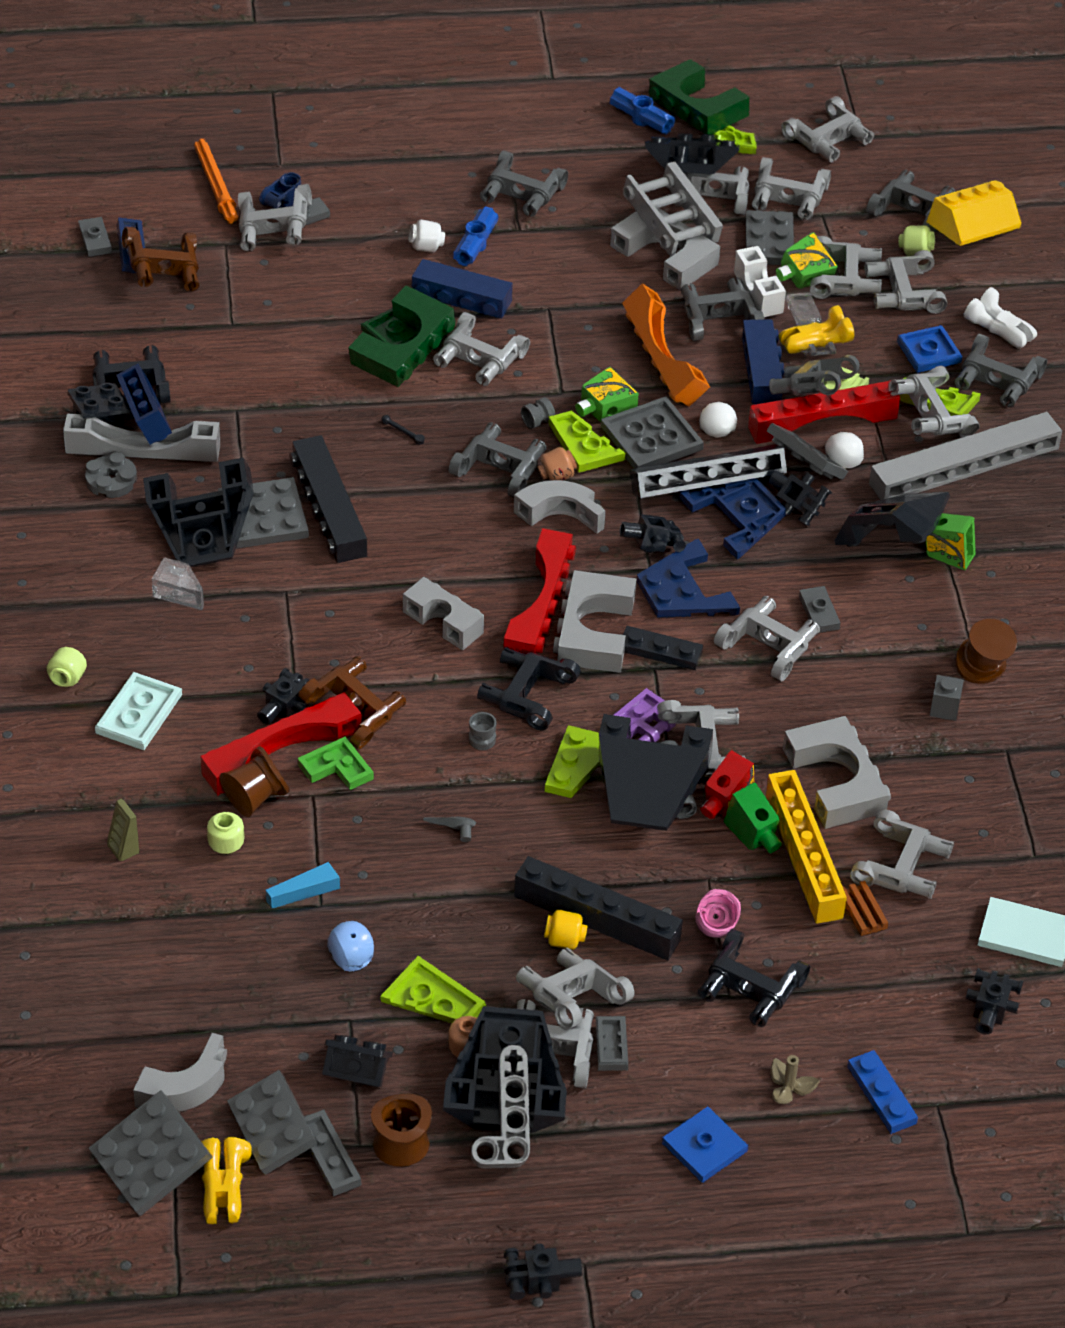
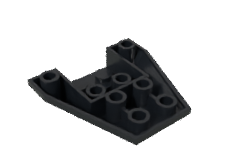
[645,133,740,174]
[834,492,950,547]

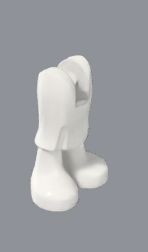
[964,287,1037,349]

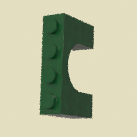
[648,59,750,135]
[348,285,456,387]

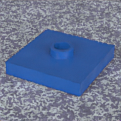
[897,325,962,373]
[662,1106,748,1183]

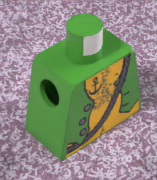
[776,232,838,289]
[575,367,639,422]
[925,513,976,570]

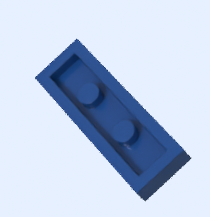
[847,1050,918,1134]

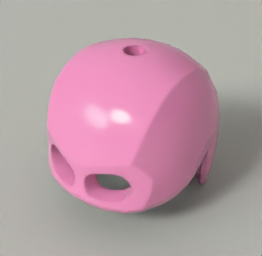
[695,889,741,938]

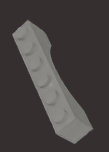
[63,414,220,462]

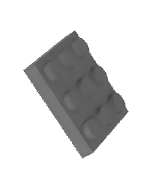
[601,397,704,469]
[218,477,309,549]
[89,1090,213,1216]

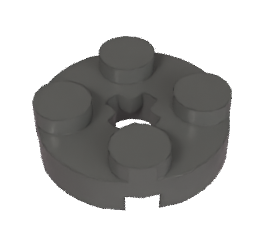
[85,452,137,498]

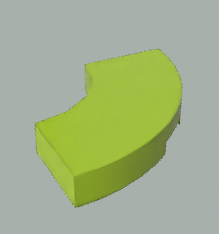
[711,125,757,154]

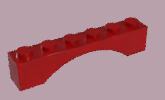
[748,381,900,444]
[504,528,576,654]
[200,692,361,796]

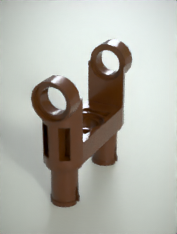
[121,226,200,291]
[298,656,406,750]

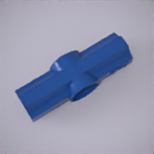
[610,87,675,135]
[453,206,498,267]

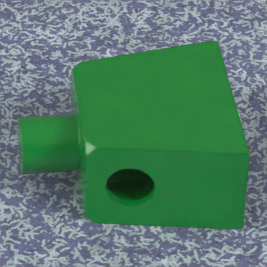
[723,782,782,854]

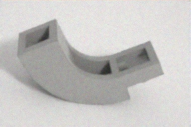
[514,480,605,533]
[133,1033,227,1112]

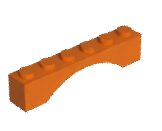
[622,283,710,407]

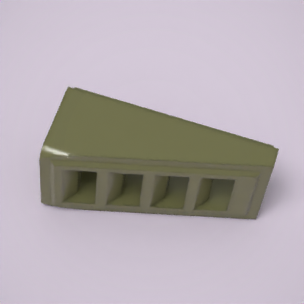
[107,799,139,861]

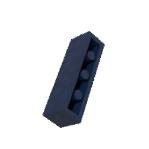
[412,259,513,319]
[742,319,786,405]
[116,363,172,445]

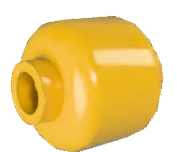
[544,910,587,950]

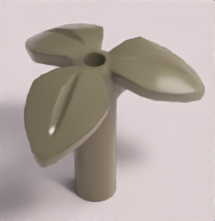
[770,1055,819,1104]

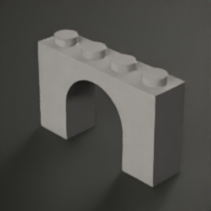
[610,208,720,291]
[553,570,636,673]
[783,716,891,829]

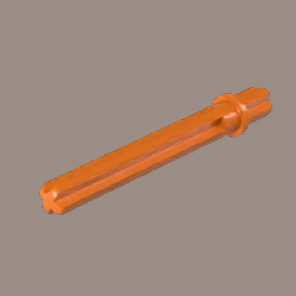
[194,139,238,224]

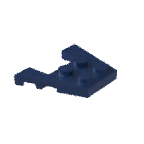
[679,478,786,559]
[636,539,740,617]

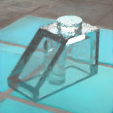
[152,558,204,610]

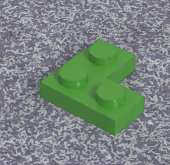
[298,737,374,790]

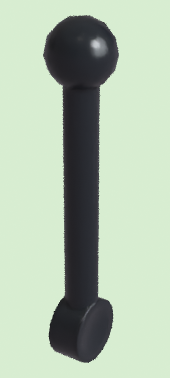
[381,415,425,445]

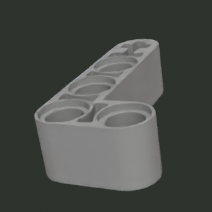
[470,1045,530,1168]

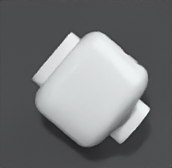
[409,220,445,253]

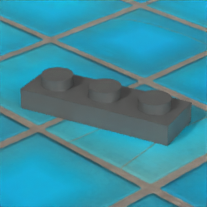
[305,1110,361,1196]

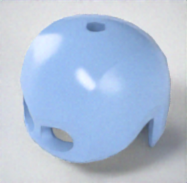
[328,921,374,971]

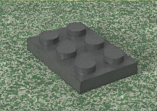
[746,210,794,265]
[767,423,848,480]
[227,1070,318,1175]

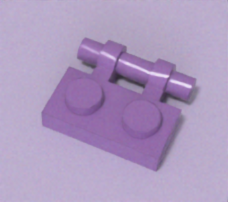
[614,688,676,742]

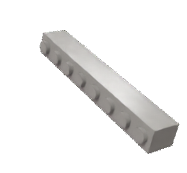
[869,412,1062,500]

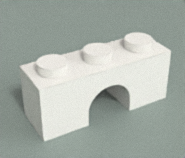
[734,246,786,317]

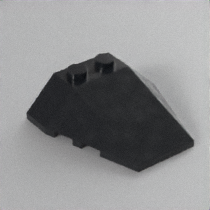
[443,1006,567,1133]

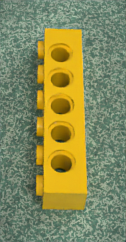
[766,770,847,924]

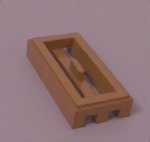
[843,880,888,936]

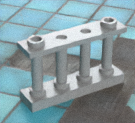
[623,161,723,257]

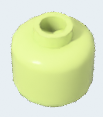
[899,225,935,256]
[47,647,87,687]
[207,812,244,854]

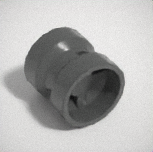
[521,397,555,429]
[469,712,497,750]

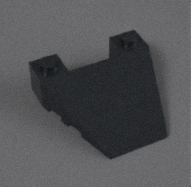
[143,457,254,569]
[599,714,713,831]

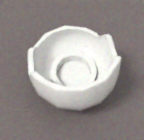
[699,402,737,438]
[825,432,864,468]

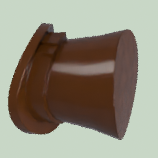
[955,619,1017,684]
[219,746,290,817]
[371,1094,432,1167]

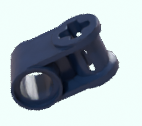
[259,172,301,209]

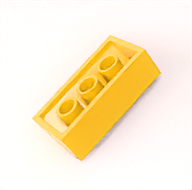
[926,180,1022,246]

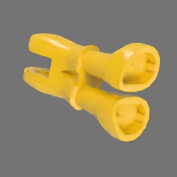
[779,305,854,354]
[201,1137,252,1224]

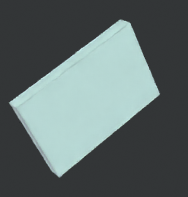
[95,672,182,750]
[978,897,1065,967]

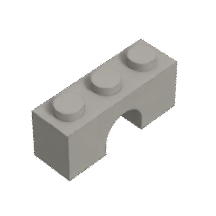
[403,577,484,650]

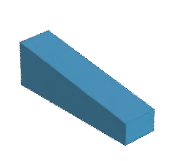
[266,862,340,908]

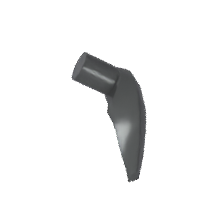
[423,816,477,842]

